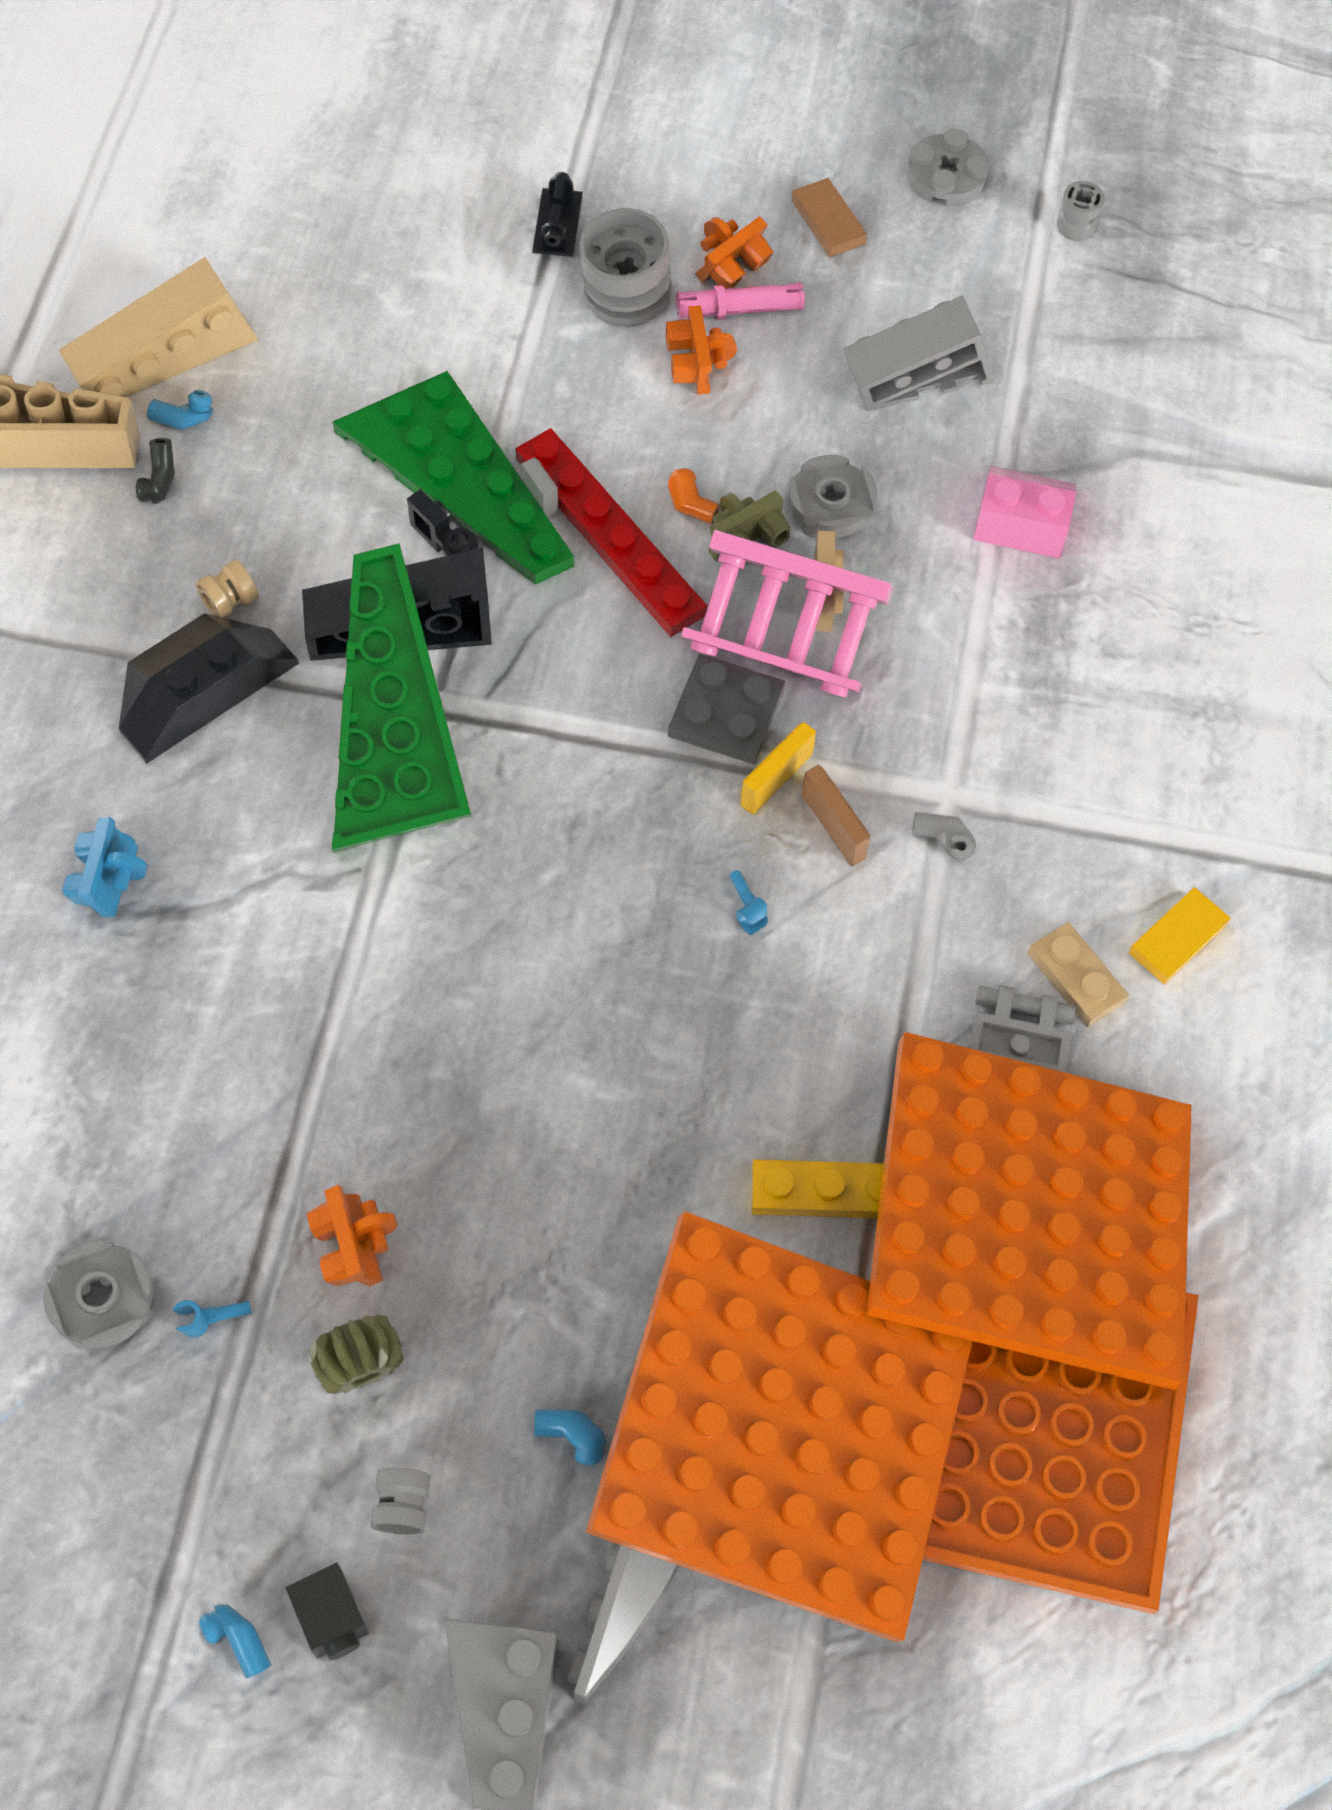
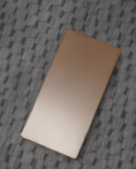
[791,178,867,258]
[801,765,871,867]

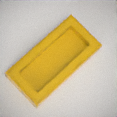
[740,722,816,815]
[1128,887,1231,985]

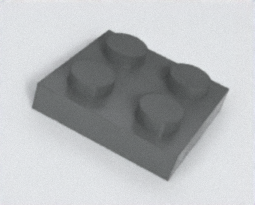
[668,654,785,765]

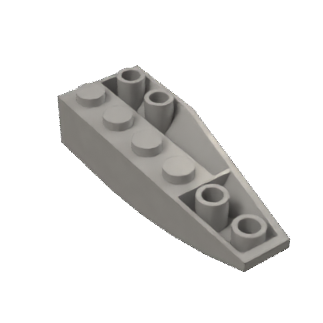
[567,1542,680,1704]

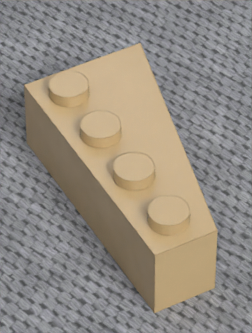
[59,257,258,397]

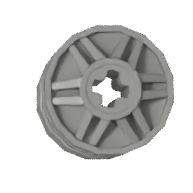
[579,208,672,326]

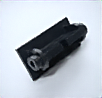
[532,172,583,257]

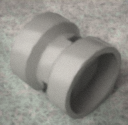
[1057,181,1105,241]
[370,1468,431,1535]

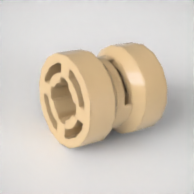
[195,559,259,618]

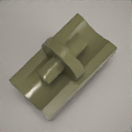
[708,490,791,565]

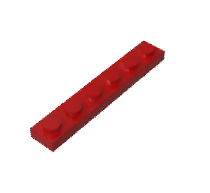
[515,428,707,637]

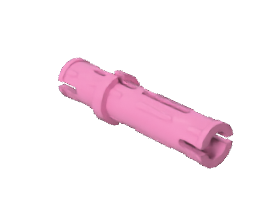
[676,282,805,320]

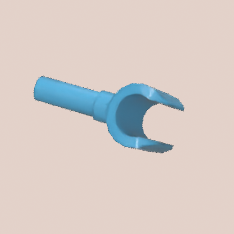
[730,870,768,935]
[173,1300,252,1338]

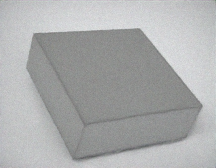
[521,457,558,519]

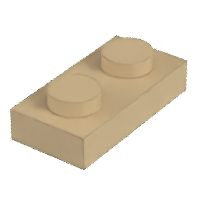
[814,531,844,632]
[1027,921,1129,1028]

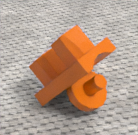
[695,216,774,289]
[665,305,737,395]
[306,1185,398,1287]

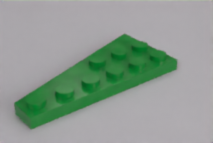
[332,371,574,585]
[332,543,472,852]

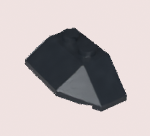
[119,613,299,764]

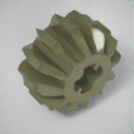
[309,1315,404,1394]

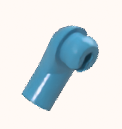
[147,390,213,430]
[534,1409,606,1465]
[199,1605,272,1679]

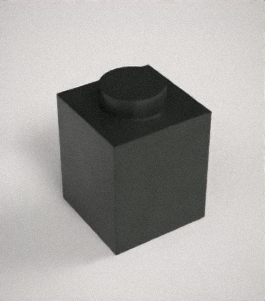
[285,1562,369,1660]

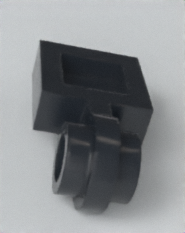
[407,489,479,556]

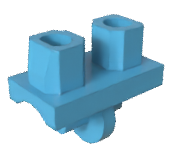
[62,817,148,917]

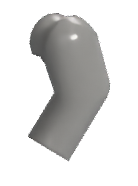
[912,812,976,860]

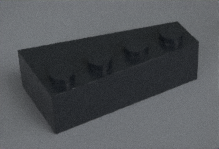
[302,547,492,661]

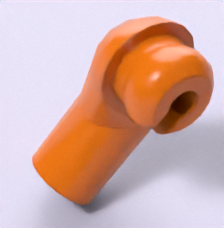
[668,468,720,525]

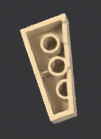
[0,374,140,468]

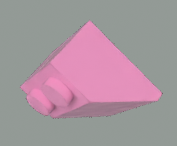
[973,466,1076,558]

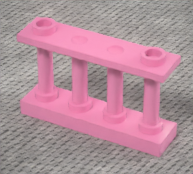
[681,530,893,698]

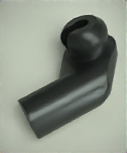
[135,438,175,504]

